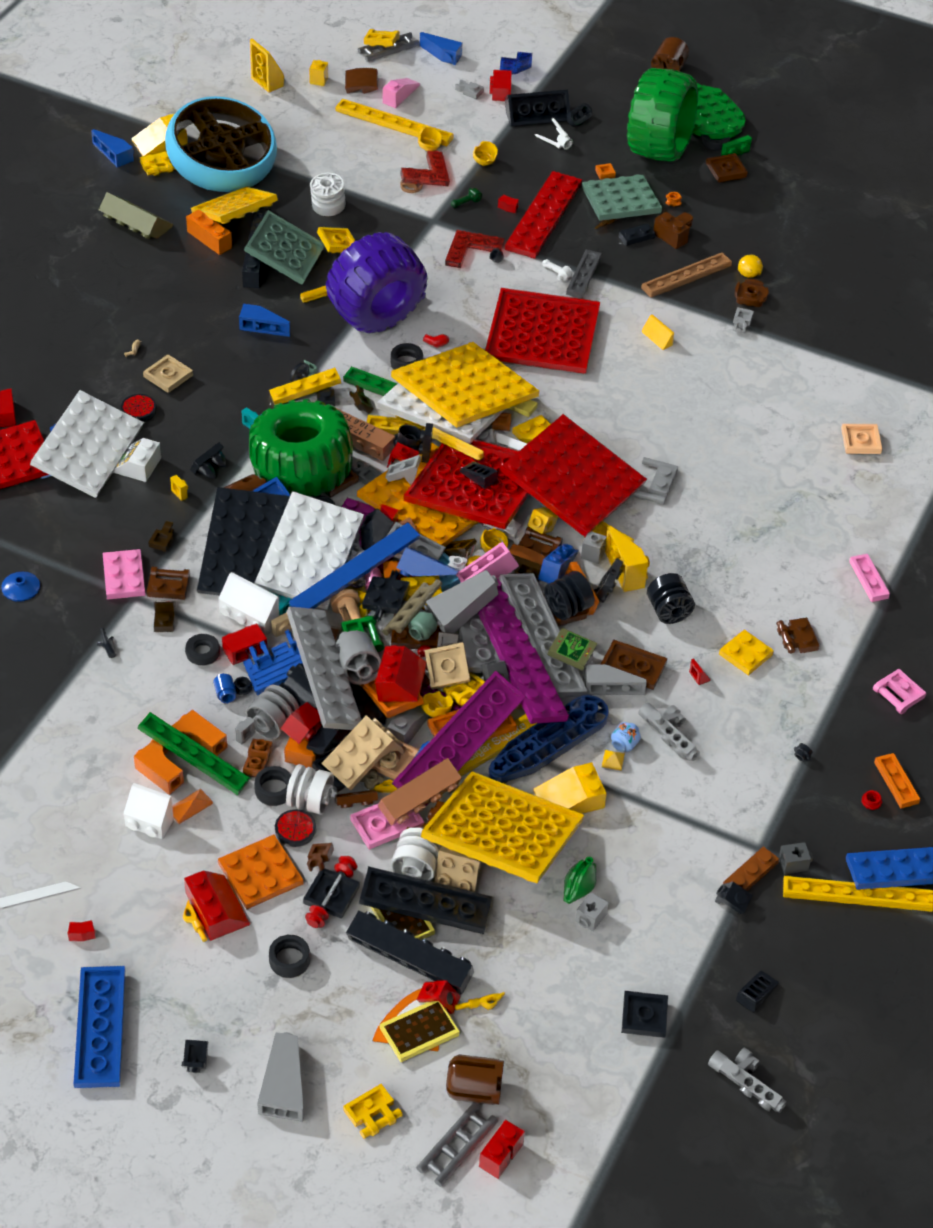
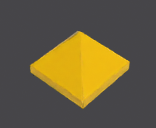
[602,750,625,771]

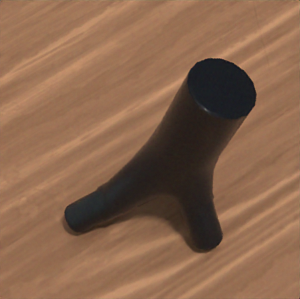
[97,628,116,658]

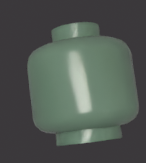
[408,612,437,640]

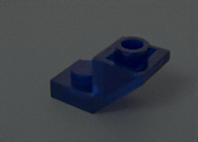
[500,52,533,75]

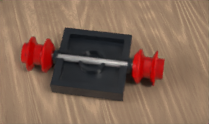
[303,856,360,928]

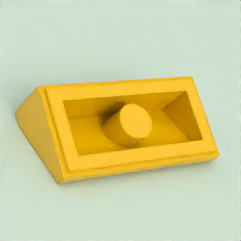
[642,314,674,350]

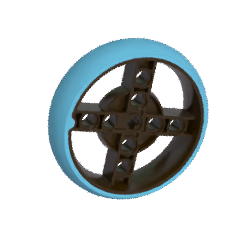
[165,96,277,192]

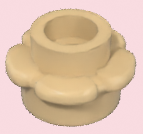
[379,751,399,769]

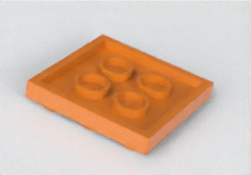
[218,834,303,910]

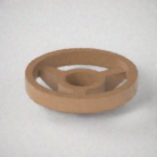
[400,177,423,193]

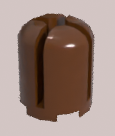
[446,1054,504,1105]

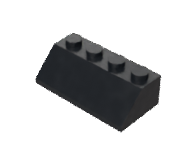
[504,89,570,126]

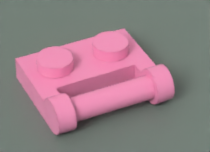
[873,669,926,714]

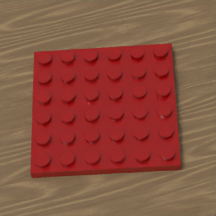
[485,288,600,374]
[500,414,647,537]
[403,439,529,529]

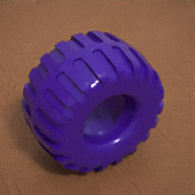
[326,232,428,334]

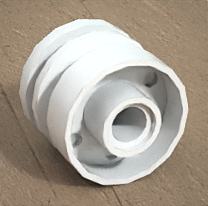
[310,172,346,216]
[286,764,334,815]
[391,828,441,881]

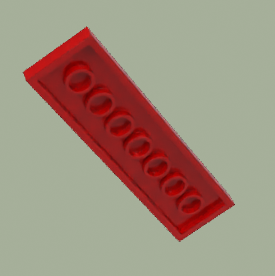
[505,171,582,259]

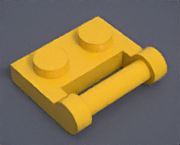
[363,29,400,47]

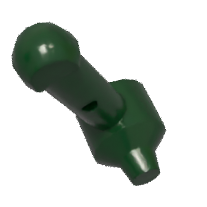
[451,188,483,208]

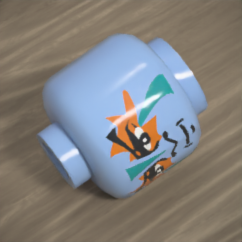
[611,722,641,752]

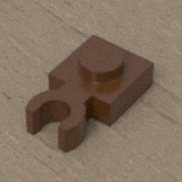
[307,842,334,872]

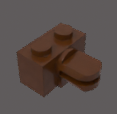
[654,212,693,249]

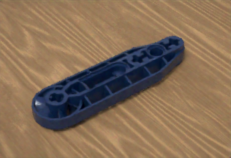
[488,695,609,784]

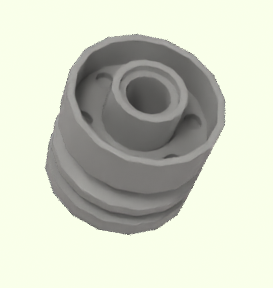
[246,685,299,739]

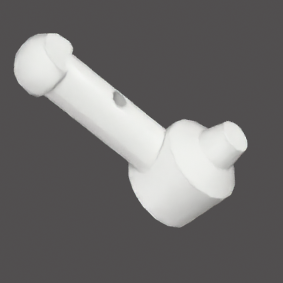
[542,259,573,281]

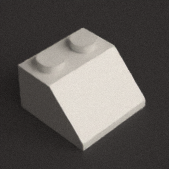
[124,783,174,840]

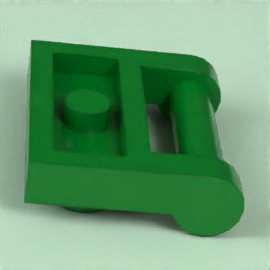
[341,616,385,652]

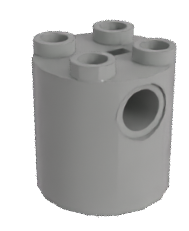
[335,630,381,685]

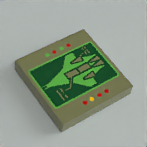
[547,628,597,671]

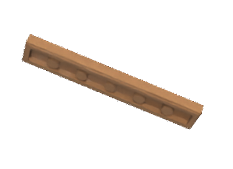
[641,252,732,298]

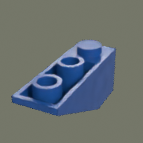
[538,544,579,583]

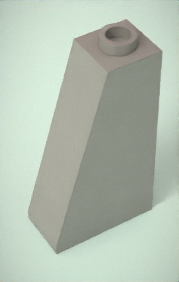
[426,570,499,633]
[257,1032,304,1122]

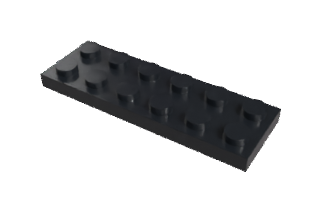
[359,866,492,934]

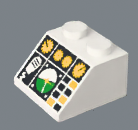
[113,438,161,482]

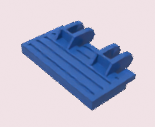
[243,629,303,695]

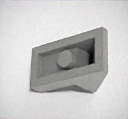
[385,455,421,486]

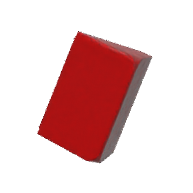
[381,504,399,529]
[689,658,711,685]

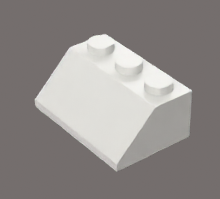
[218,572,279,636]

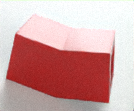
[498,195,519,213]
[68,920,96,941]

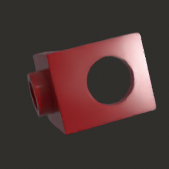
[387,442,419,468]
[417,980,461,1014]

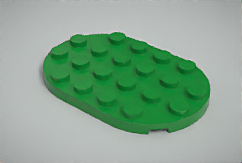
[692,83,745,139]

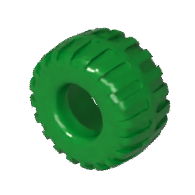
[627,68,698,161]
[249,399,353,497]

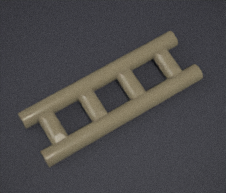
[382,579,442,636]

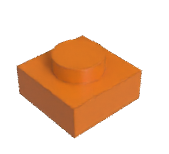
[595,163,616,180]

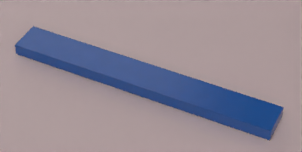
[289,523,420,609]

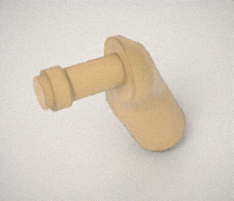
[124,340,141,357]

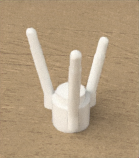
[535,118,573,149]

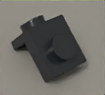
[715,882,753,914]
[181,1039,209,1073]

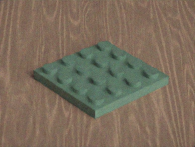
[582,174,662,221]
[244,210,325,284]

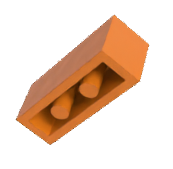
[186,209,232,255]

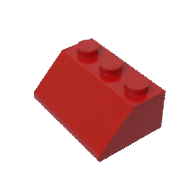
[375,645,427,702]
[184,870,250,941]

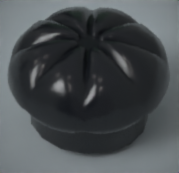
[393,424,423,451]

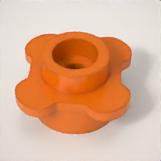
[666,192,682,206]

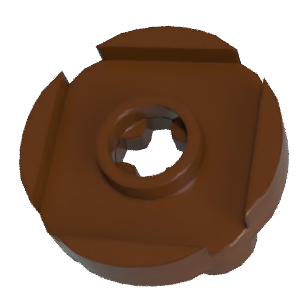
[735,279,769,307]

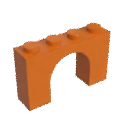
[134,709,228,795]

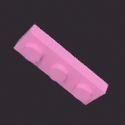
[849,554,890,602]

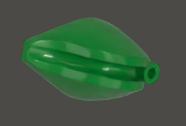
[563,857,596,904]

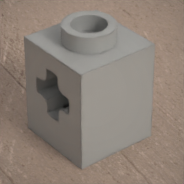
[581,531,607,564]
[575,892,609,931]

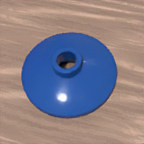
[1,572,40,601]

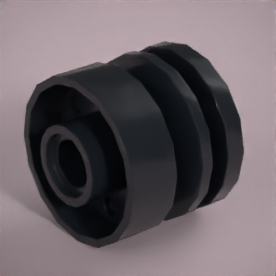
[544,571,594,620]
[646,573,695,624]

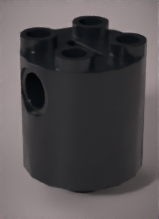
[279,663,318,710]

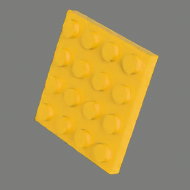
[191,187,278,224]

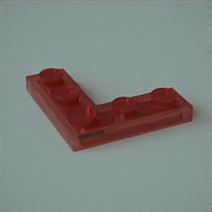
[400,151,450,186]
[445,230,505,268]

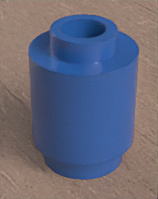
[213,673,237,703]

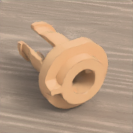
[330,589,362,621]

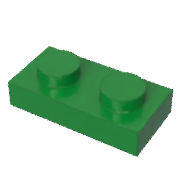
[721,135,752,156]

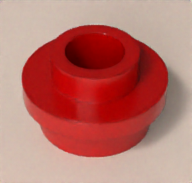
[861,790,882,810]

